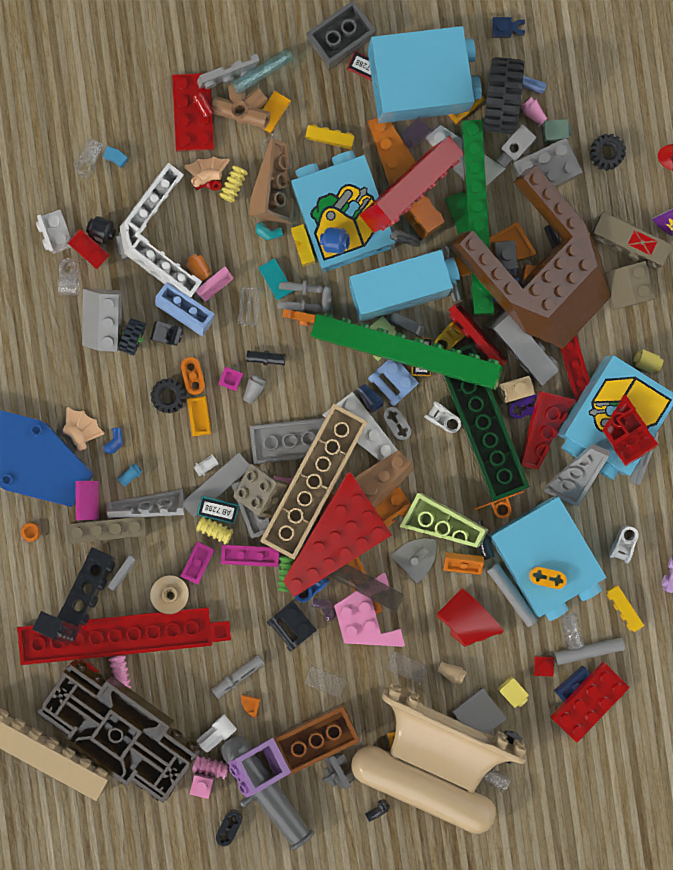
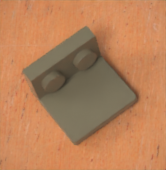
[234,464,290,518]

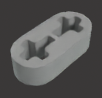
[384,407,411,440]

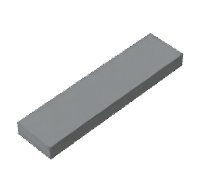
[184,453,250,517]

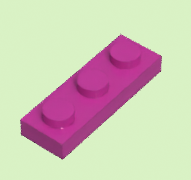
[221,545,279,567]

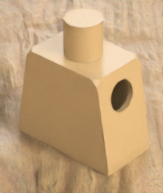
[497,376,536,404]

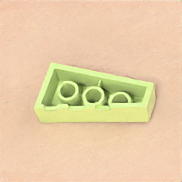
[400,493,489,547]

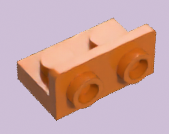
[376,487,412,527]

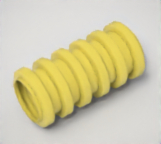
[219,166,248,203]
[196,517,233,545]

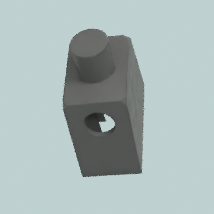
[492,240,518,277]

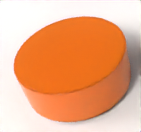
[21,522,41,542]

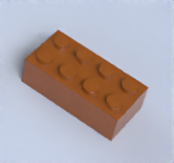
[273,703,360,775]

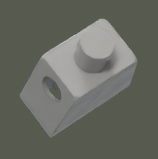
[497,124,537,168]

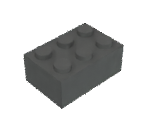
[306,0,376,70]

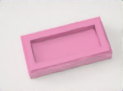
[196,267,234,302]

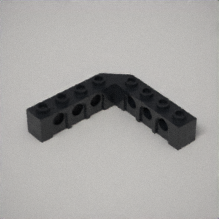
[32,547,116,645]

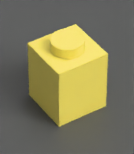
[497,675,529,708]

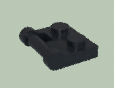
[266,600,317,652]

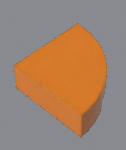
[241,694,261,718]

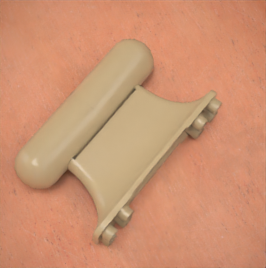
[351,683,527,834]

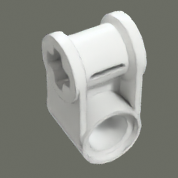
[424,401,461,433]
[609,525,639,564]

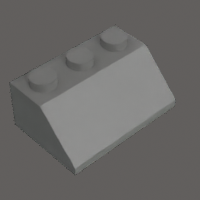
[82,288,122,352]

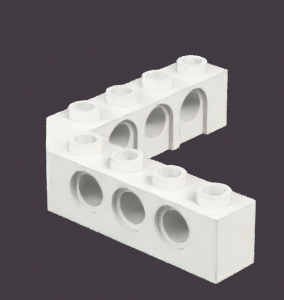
[120,163,202,297]

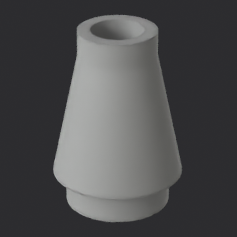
[243,374,266,404]

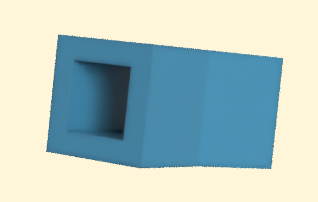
[103,146,129,169]

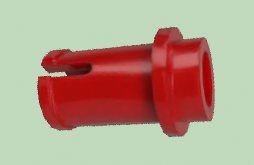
[193,92,214,118]

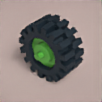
[119,318,146,356]

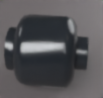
[86,216,116,244]

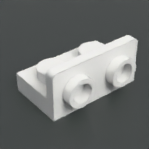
[36,210,71,254]

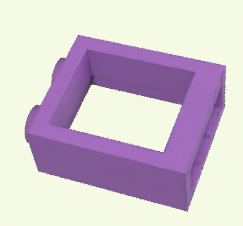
[228,738,291,797]

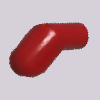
[193,180,222,191]

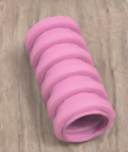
[109,655,131,688]
[192,755,229,780]

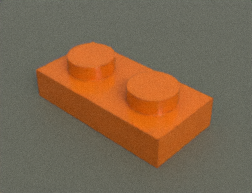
[443,552,484,575]

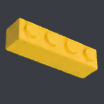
[305,124,355,150]
[606,585,644,632]

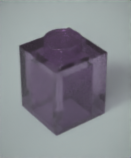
[401,117,432,150]

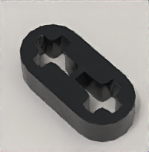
[216,810,242,847]

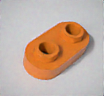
[181,357,205,395]

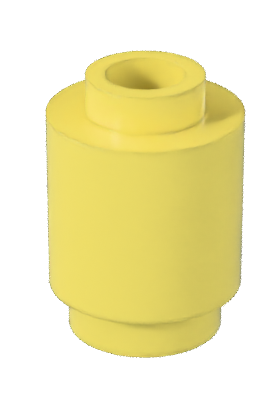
[633,349,664,374]

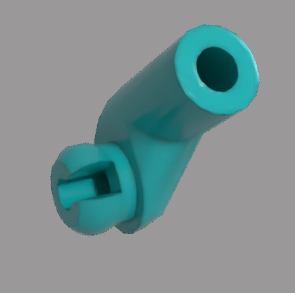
[255,222,283,241]

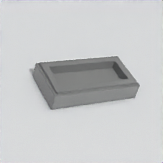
[108,554,137,591]

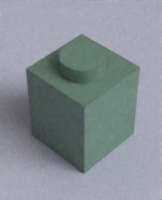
[542,119,572,144]

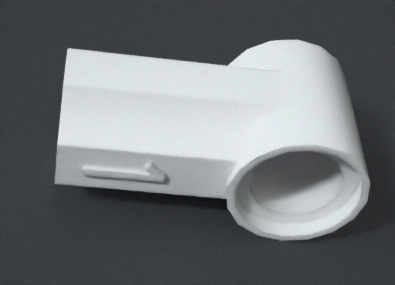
[197,714,237,753]

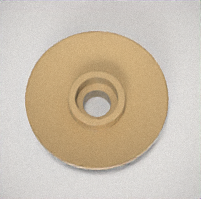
[150,575,189,614]

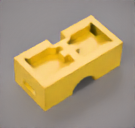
[291,224,316,267]

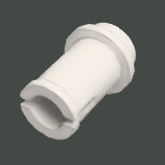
[193,454,219,476]

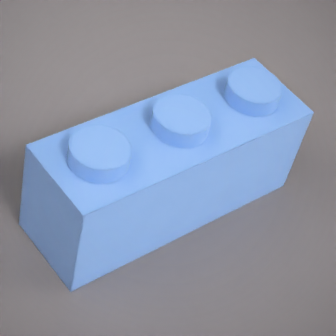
[155,282,215,337]

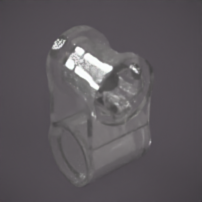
[58,258,80,296]

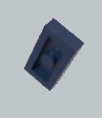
[554,665,590,702]

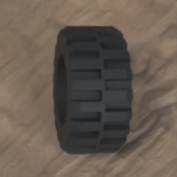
[483,57,525,134]

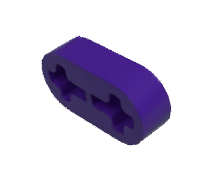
[508,395,537,419]

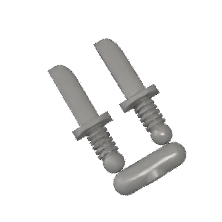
[277,280,332,313]

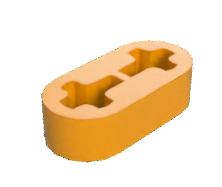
[529,566,567,589]

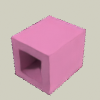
[190,771,215,799]

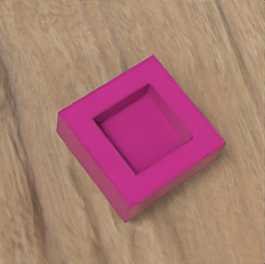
[218,367,243,392]

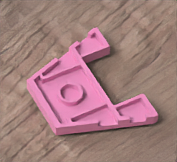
[334,573,405,647]

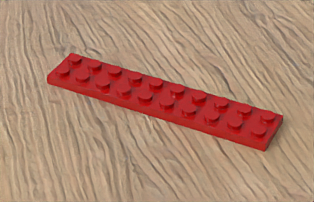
[17,607,213,665]

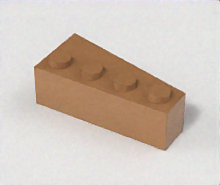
[330,451,414,509]

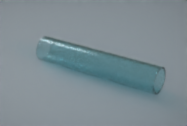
[232,49,293,94]

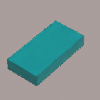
[258,258,294,301]

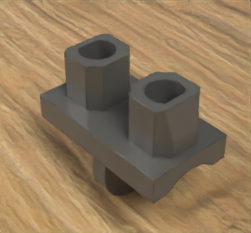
[322,753,356,789]

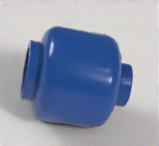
[320,227,350,254]

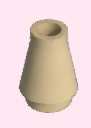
[437,661,467,686]

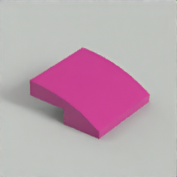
[76,481,99,520]

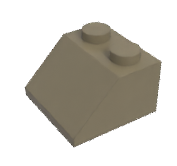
[605,261,655,310]

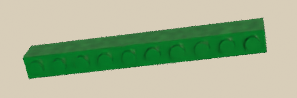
[461,120,494,316]
[310,313,503,390]

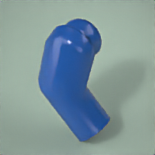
[103,428,123,454]

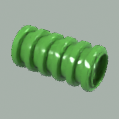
[277,556,296,592]

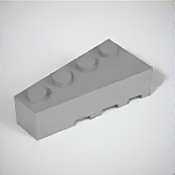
[485,310,559,385]

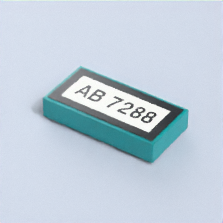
[197,495,239,524]

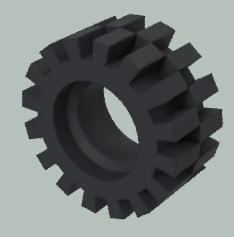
[589,134,626,171]
[150,378,186,413]

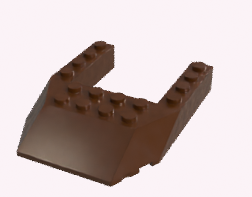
[450,165,611,348]

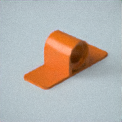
[472,490,524,519]

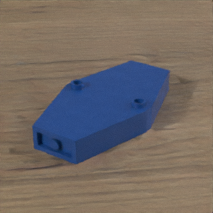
[0,410,94,507]

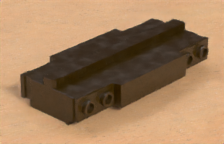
[37,659,201,803]

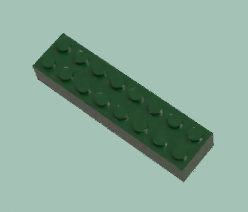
[442,343,530,501]

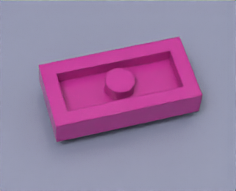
[181,541,215,584]

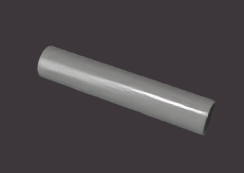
[487,563,538,627]
[554,637,625,665]

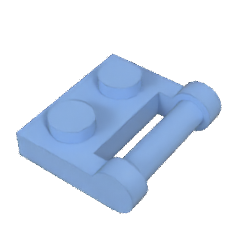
[368,360,419,407]

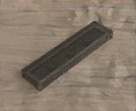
[328,564,405,612]

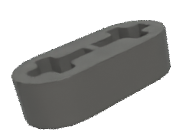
[389,312,425,337]

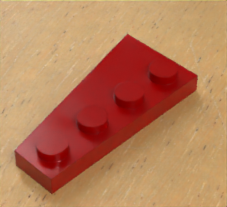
[520,391,576,470]

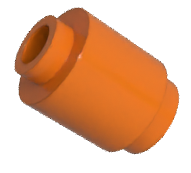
[185,254,212,282]

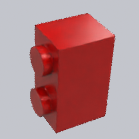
[67,229,110,269]

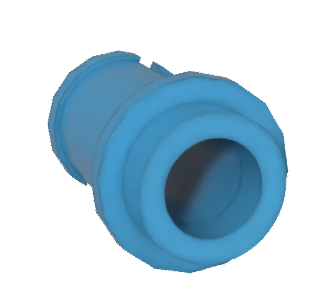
[117,463,143,487]

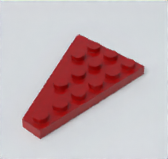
[283,471,392,597]

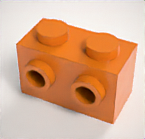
[402,196,445,240]

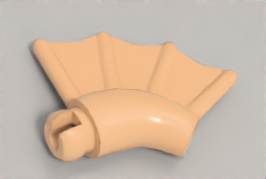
[184,156,230,187]
[63,407,105,451]

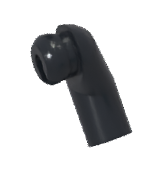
[365,799,390,822]

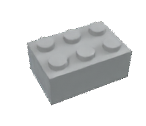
[512,138,583,201]

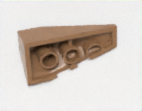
[249,138,294,223]

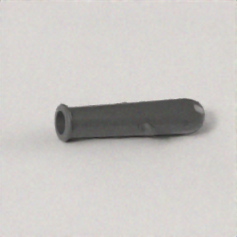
[221,735,314,851]

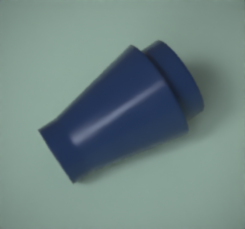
[357,384,384,413]

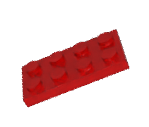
[172,73,214,152]
[448,302,508,366]
[550,662,630,743]

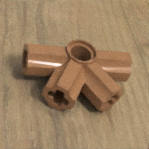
[212,82,271,129]

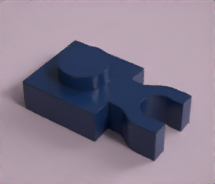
[492,17,525,38]

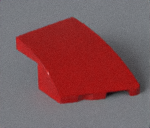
[602,394,659,467]
[436,588,504,647]

